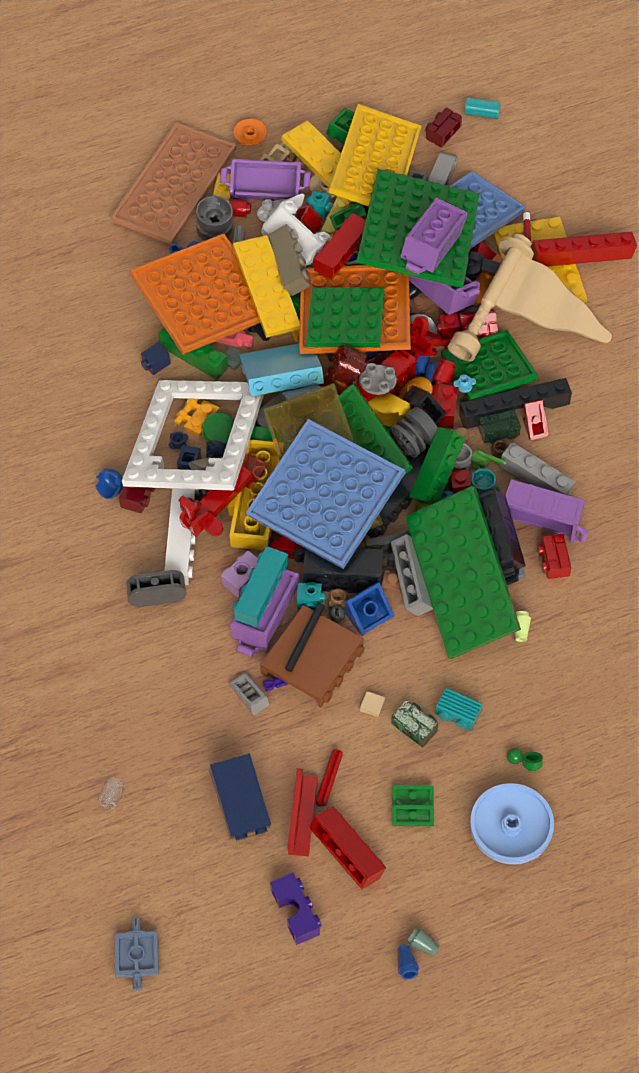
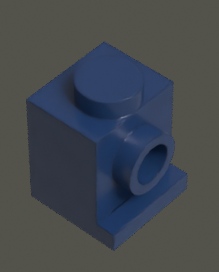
[177,445,201,470]

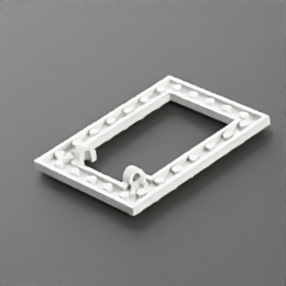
[122,380,264,490]

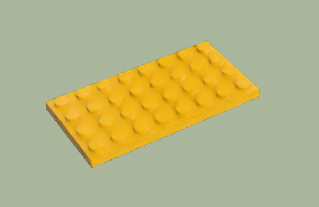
[328,104,421,207]

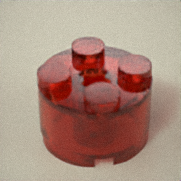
[328,343,367,386]

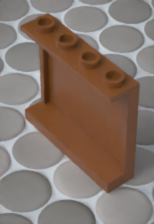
[260,605,365,708]

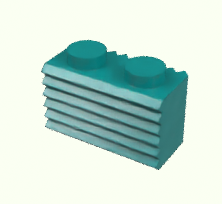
[435,687,483,730]

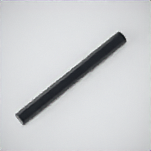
[285,603,325,672]

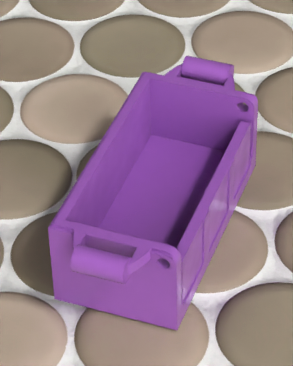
[220,159,311,201]
[401,198,468,275]
[409,275,480,315]
[505,479,588,543]
[230,569,299,657]

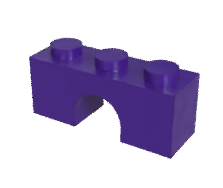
[270,873,322,945]

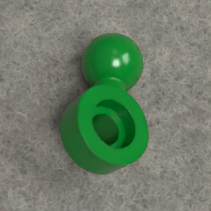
[507,748,543,771]

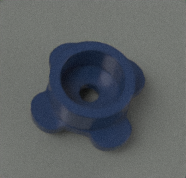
[169,432,188,449]

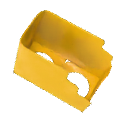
[368,392,411,427]

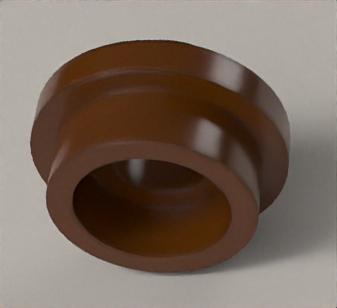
[491,440,509,458]

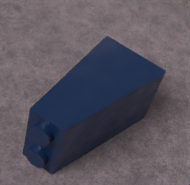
[209,753,271,841]

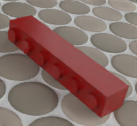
[531,231,637,267]

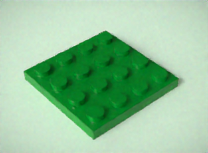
[306,287,385,348]
[441,330,538,400]

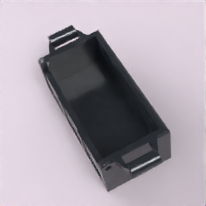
[478,489,526,585]
[294,548,395,593]

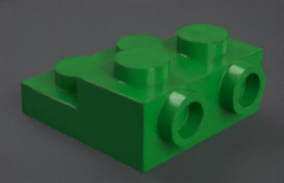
[326,108,354,146]

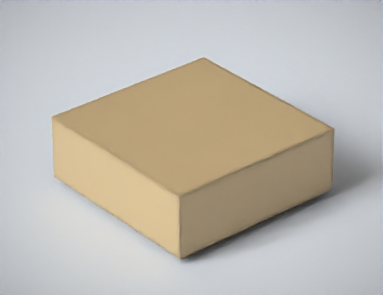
[360,691,385,717]

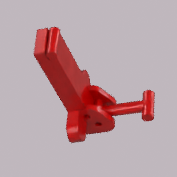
[405,316,455,363]
[178,464,255,537]

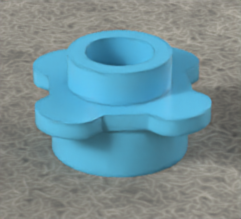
[454,374,476,393]

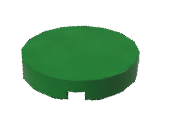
[201,412,235,443]

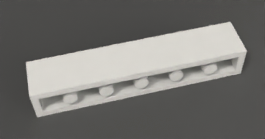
[164,488,200,585]

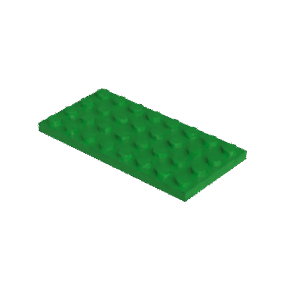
[405,486,521,659]

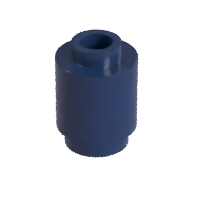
[206,440,227,458]

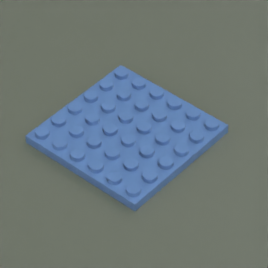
[246,419,406,569]

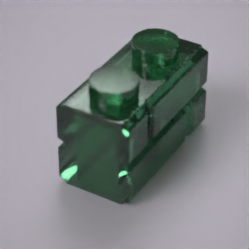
[478,409,521,444]
[391,701,438,748]

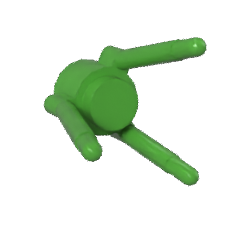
[471,449,506,491]

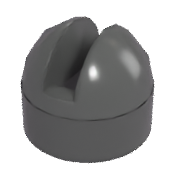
[329,606,345,623]

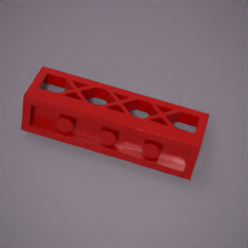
[288,768,318,857]

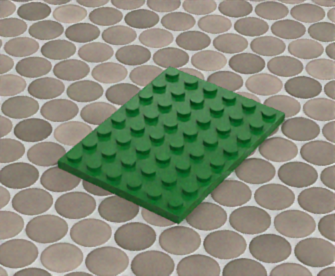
[356,169,480,288]

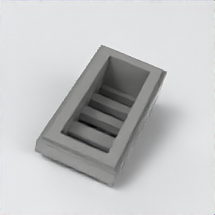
[229,672,269,715]

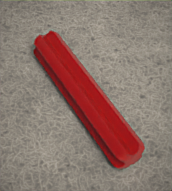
[316,749,343,806]

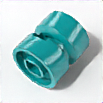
[471,469,496,495]

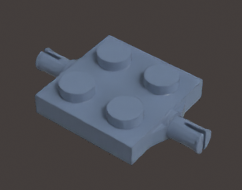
[115,918,159,991]

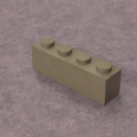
[269,224,310,296]

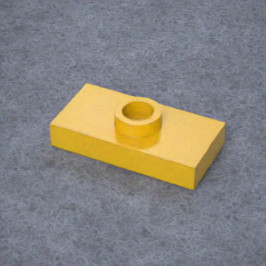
[213,173,231,201]

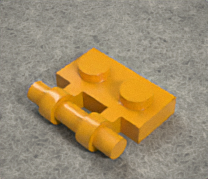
[174,398,220,438]

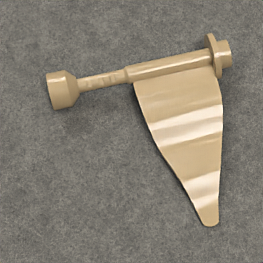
[448,234,612,361]

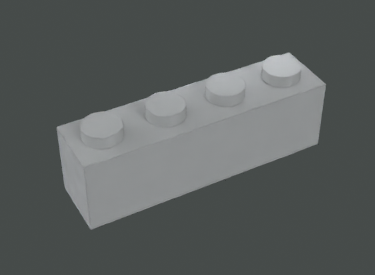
[499,442,576,496]
[391,534,433,616]

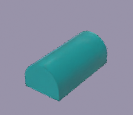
[465,98,500,119]

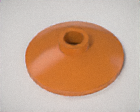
[233,119,267,146]

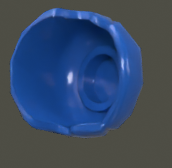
[96,469,123,499]

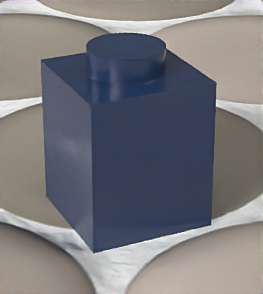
[141,342,171,375]

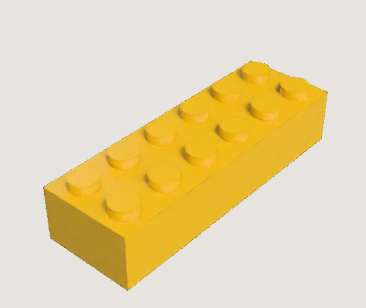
[229,439,285,551]

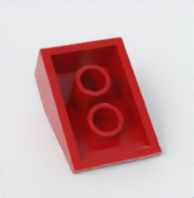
[425,384,457,429]

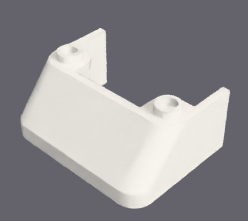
[261,193,332,268]

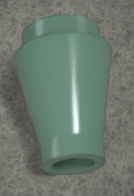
[407,927,439,957]

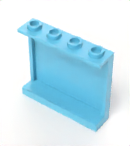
[239,344,324,396]

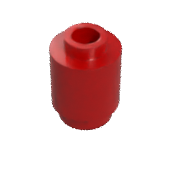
[229,199,251,218]
[432,359,456,385]

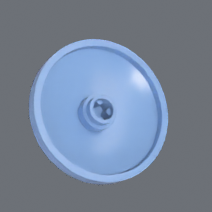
[470,783,554,864]

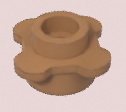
[328,589,348,608]

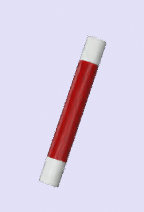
[523,212,531,248]

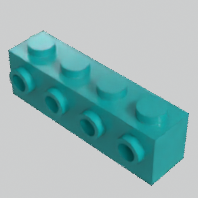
[233,546,288,628]

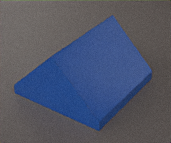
[345,582,394,635]

